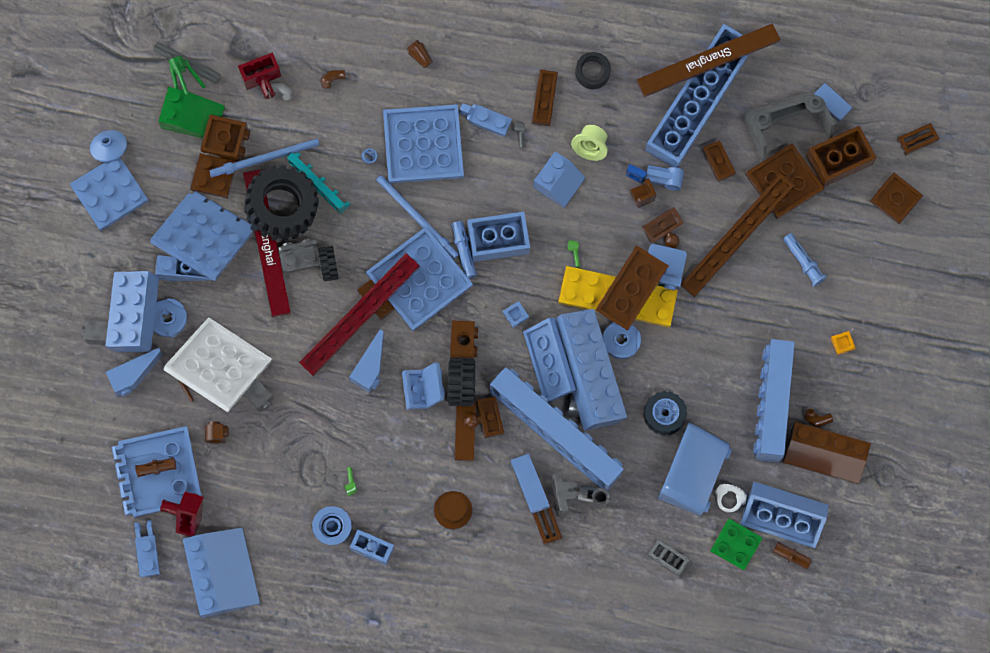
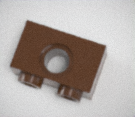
[450,320,478,358]

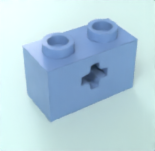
[350,530,394,566]

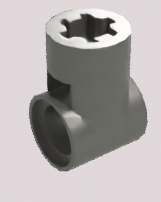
[577,485,610,508]

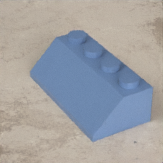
[740,482,829,548]

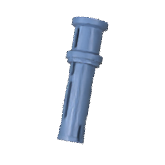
[783,233,827,287]

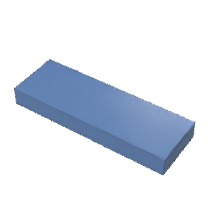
[511,454,550,514]

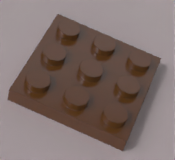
[745,143,824,220]

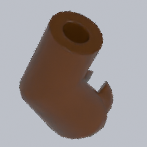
[320,70,345,89]
[804,409,833,427]

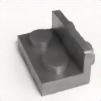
[278,239,321,274]

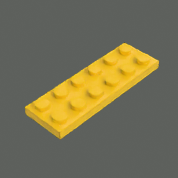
[558,266,678,328]

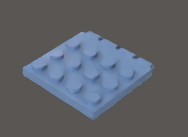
[150,191,253,281]
[112,426,202,518]

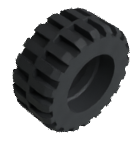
[244,165,319,241]

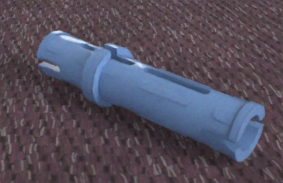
[451,221,477,279]

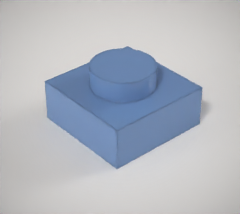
[502,301,529,328]

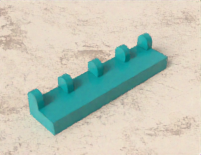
[287,152,351,214]

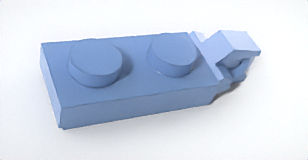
[459,103,512,137]

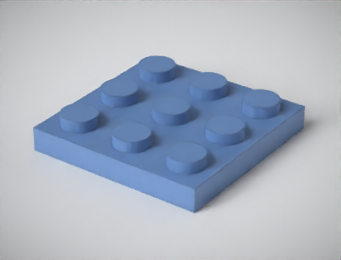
[70,158,149,231]

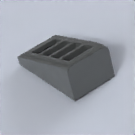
[648,539,692,579]

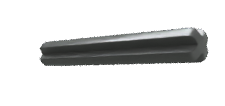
[154,42,221,84]

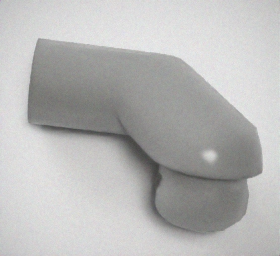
[268,83,293,100]

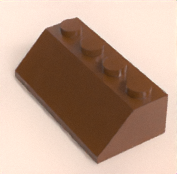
[783,422,871,484]

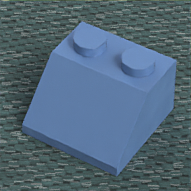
[533,151,585,208]

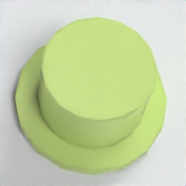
[571,125,608,161]

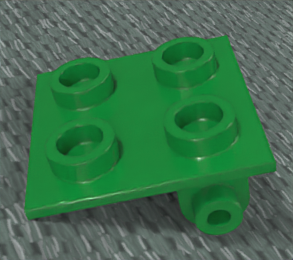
[710,518,763,570]

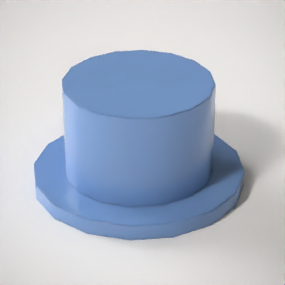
[312,506,352,545]

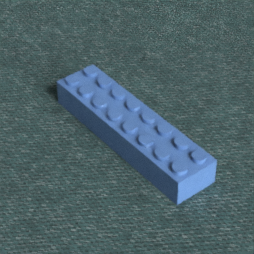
[645,24,750,168]
[489,367,624,491]

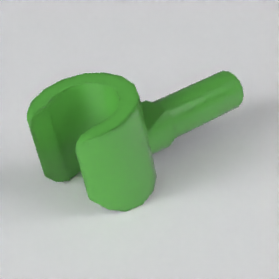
[568,240,580,267]
[344,467,357,496]

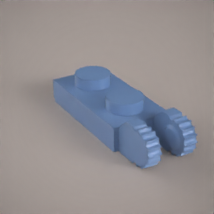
[134,520,160,578]

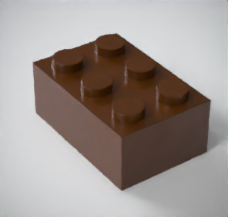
[806,126,877,187]

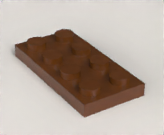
[596,245,669,331]

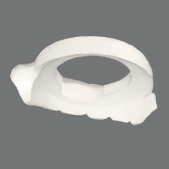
[715,484,747,513]

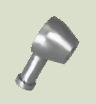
[565,393,580,418]

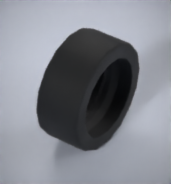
[575,52,611,90]

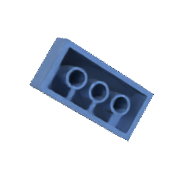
[105,271,159,352]

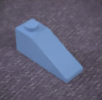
[349,329,384,393]
[106,348,163,397]

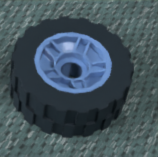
[643,391,687,436]

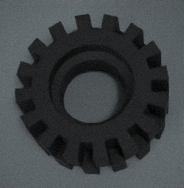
[318,246,339,282]

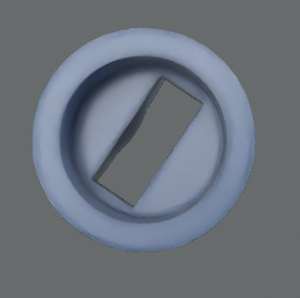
[361,148,377,164]

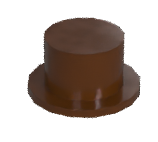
[434,491,473,530]

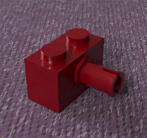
[238,52,282,99]
[160,491,204,537]

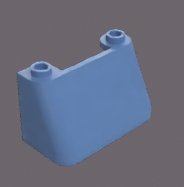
[658,423,732,516]

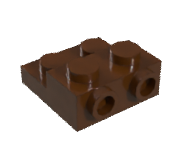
[200,115,250,162]

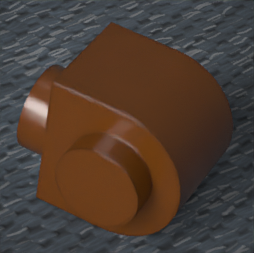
[205,421,229,444]

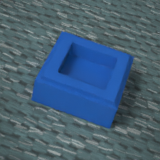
[626,164,647,183]

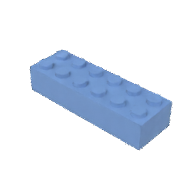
[555,309,627,431]
[753,339,795,463]

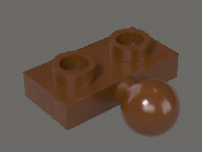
[642,207,684,248]
[464,396,504,438]

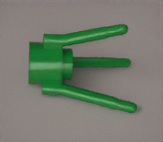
[168,56,206,96]

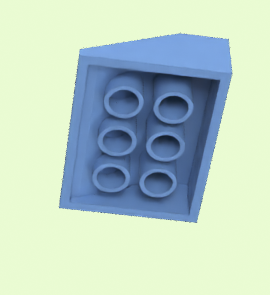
[183,528,260,619]

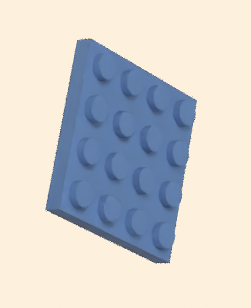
[383,104,464,184]
[366,227,473,332]

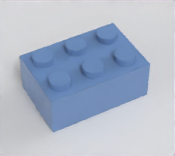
[467,212,530,262]

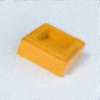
[830,331,856,355]

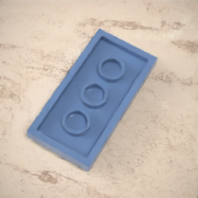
[523,318,576,403]

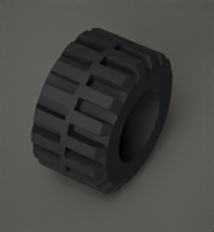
[447,357,476,406]

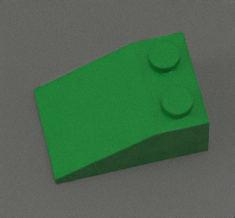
[158,87,225,138]

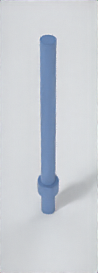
[209,139,319,177]
[376,175,459,259]

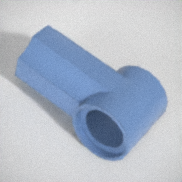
[646,165,684,191]

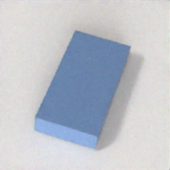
[814,83,852,122]

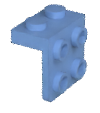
[648,244,687,291]
[402,363,445,410]

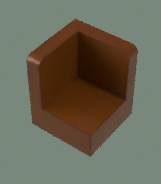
[630,178,657,208]

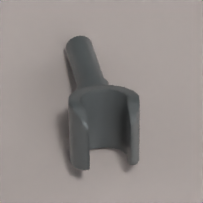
[514,121,525,148]

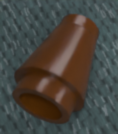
[407,40,433,68]

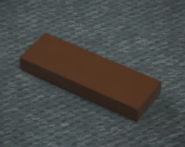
[532,69,558,126]
[454,403,476,461]

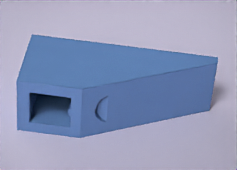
[155,255,212,281]

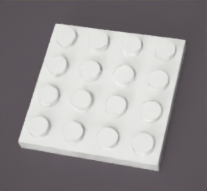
[164,317,272,412]

